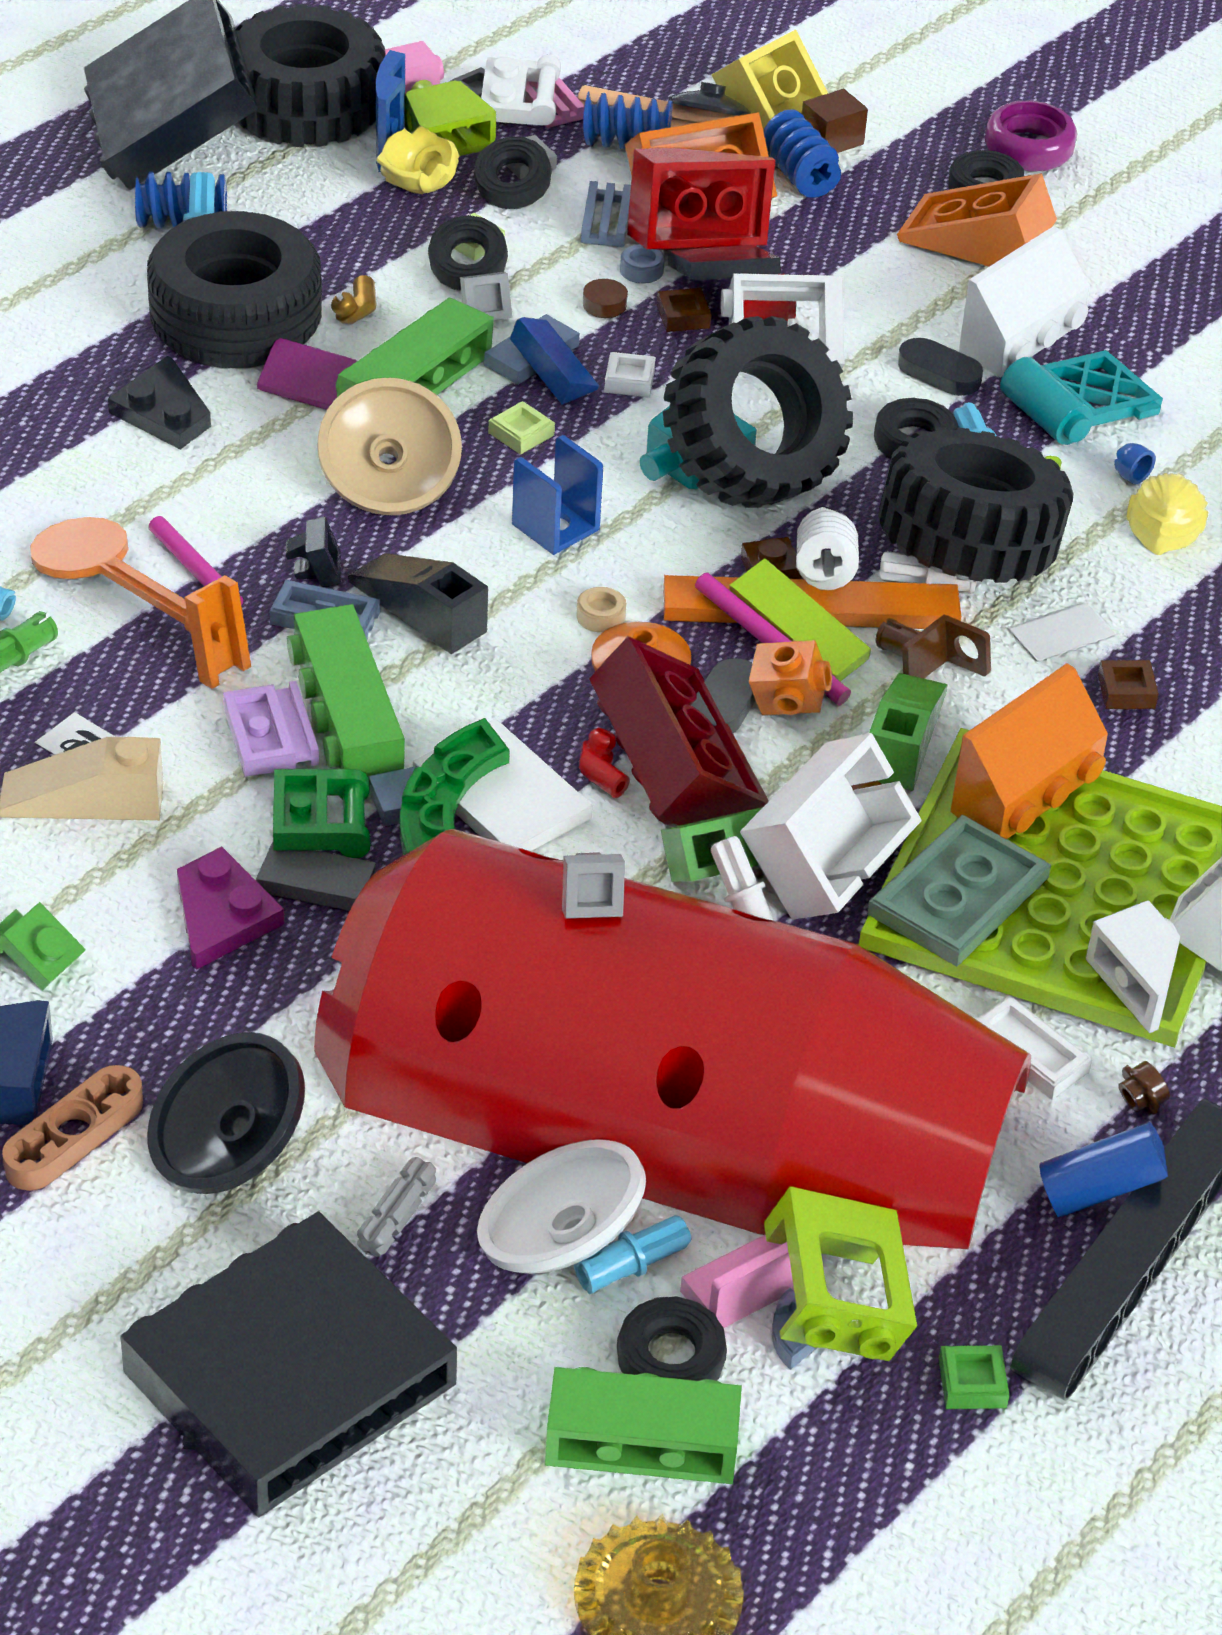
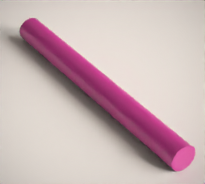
[695,572,851,706]

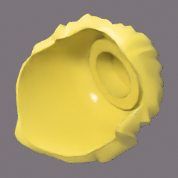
[376,125,459,194]
[1126,473,1208,555]

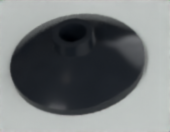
[668,82,751,116]

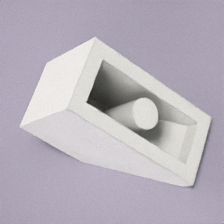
[1086,900,1181,1033]

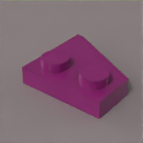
[177,846,284,970]

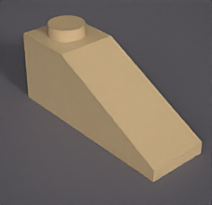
[0,737,164,821]

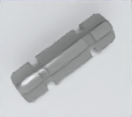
[357,1157,436,1257]

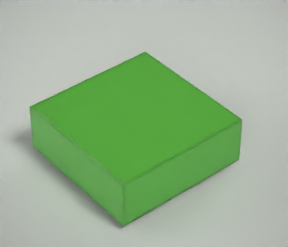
[939,1345,1009,1409]

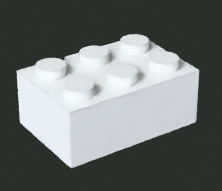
[740,733,922,920]

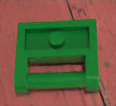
[273,769,371,858]

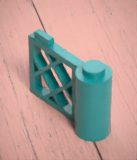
[1000,350,1163,445]

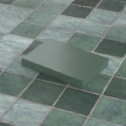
[867,815,1051,967]

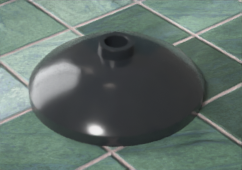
[147,1032,305,1194]

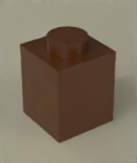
[802,88,868,153]

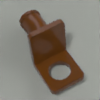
[875,614,991,678]

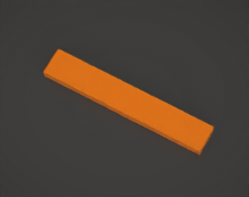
[663,575,962,629]

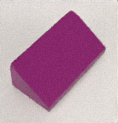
[257,338,357,410]

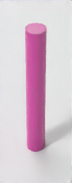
[148,516,243,605]

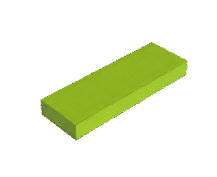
[729,558,871,682]

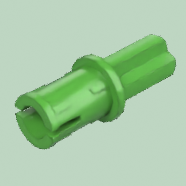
[0,611,58,673]

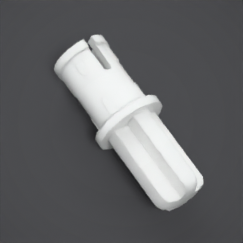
[879,551,976,594]
[711,837,774,921]

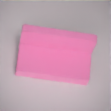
[680,1235,794,1328]

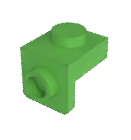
[0,902,86,991]

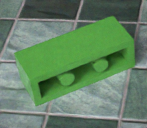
[545,1367,742,1484]

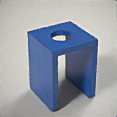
[512,435,603,555]

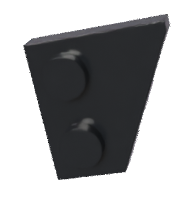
[108,356,211,450]

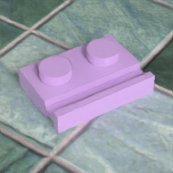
[223,681,319,777]

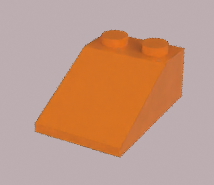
[897,173,1057,267]

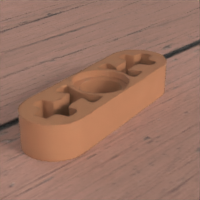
[2,1065,143,1191]

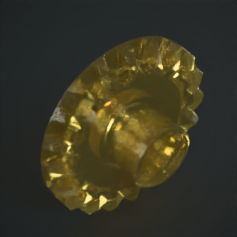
[574,1513,744,1635]

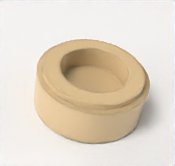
[576,587,627,633]

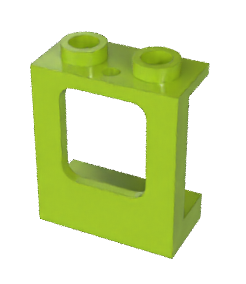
[764,1187,917,1361]

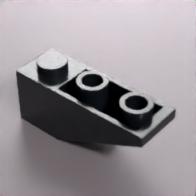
[348,553,488,654]

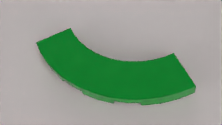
[400,718,510,855]

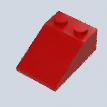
[627,148,775,250]

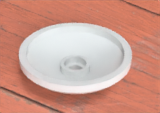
[477,1140,646,1274]

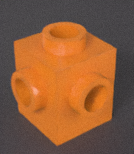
[749,640,832,715]

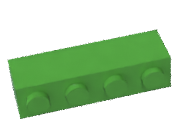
[336,297,494,397]
[287,604,405,778]

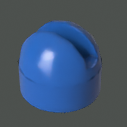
[1114,443,1156,485]

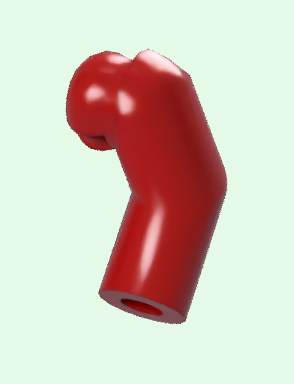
[579,728,630,798]

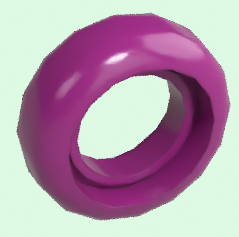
[984,100,1078,172]

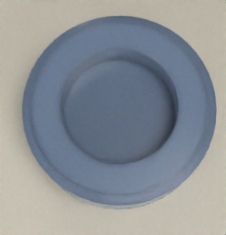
[620,244,664,283]

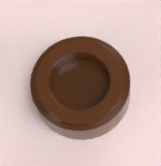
[583,279,628,318]

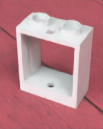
[721,274,845,376]

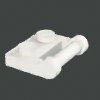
[481,55,561,126]

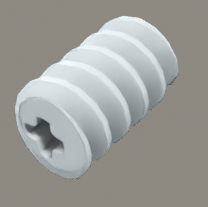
[796,507,859,590]

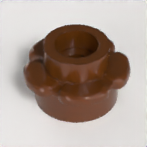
[1118,1061,1170,1115]

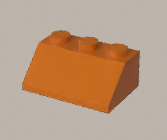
[625,112,777,198]
[950,663,1108,839]

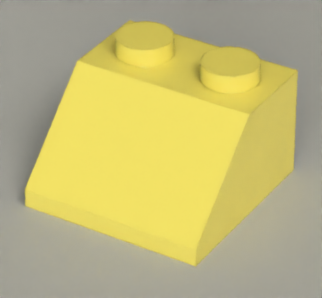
[711,30,828,131]

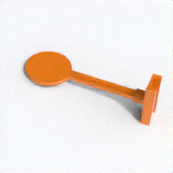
[30,517,251,689]

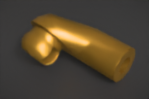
[331,275,377,324]

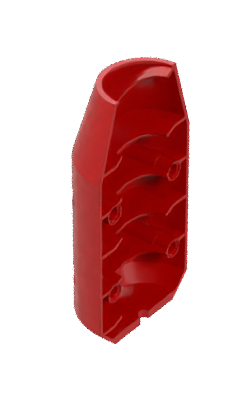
[314,829,1031,1249]

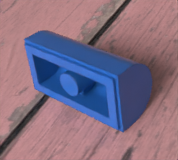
[1039,1122,1168,1217]

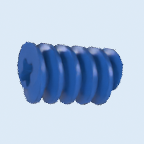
[583,91,673,150]
[763,109,841,198]
[135,171,227,228]

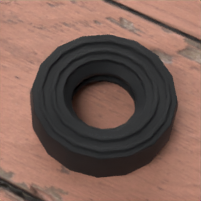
[474,137,552,209]
[948,150,1024,190]
[428,215,508,291]
[874,397,958,459]
[617,1296,727,1381]

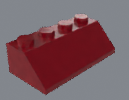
[589,636,769,826]

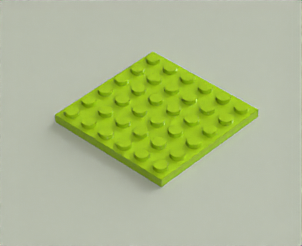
[859,728,1222,1048]

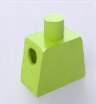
[405,80,496,156]

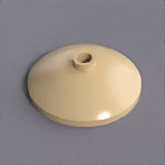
[317,378,462,515]

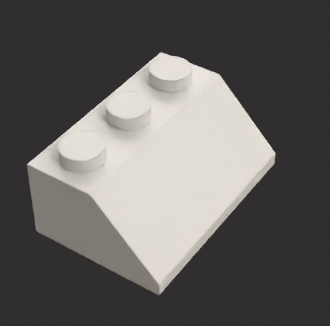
[958,226,1090,377]

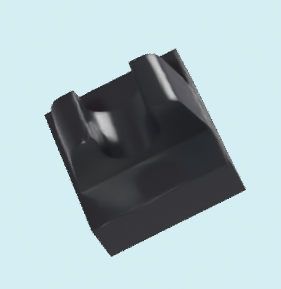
[286,516,341,588]

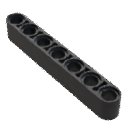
[1010,1098,1222,1401]

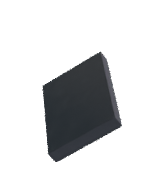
[668,245,781,280]

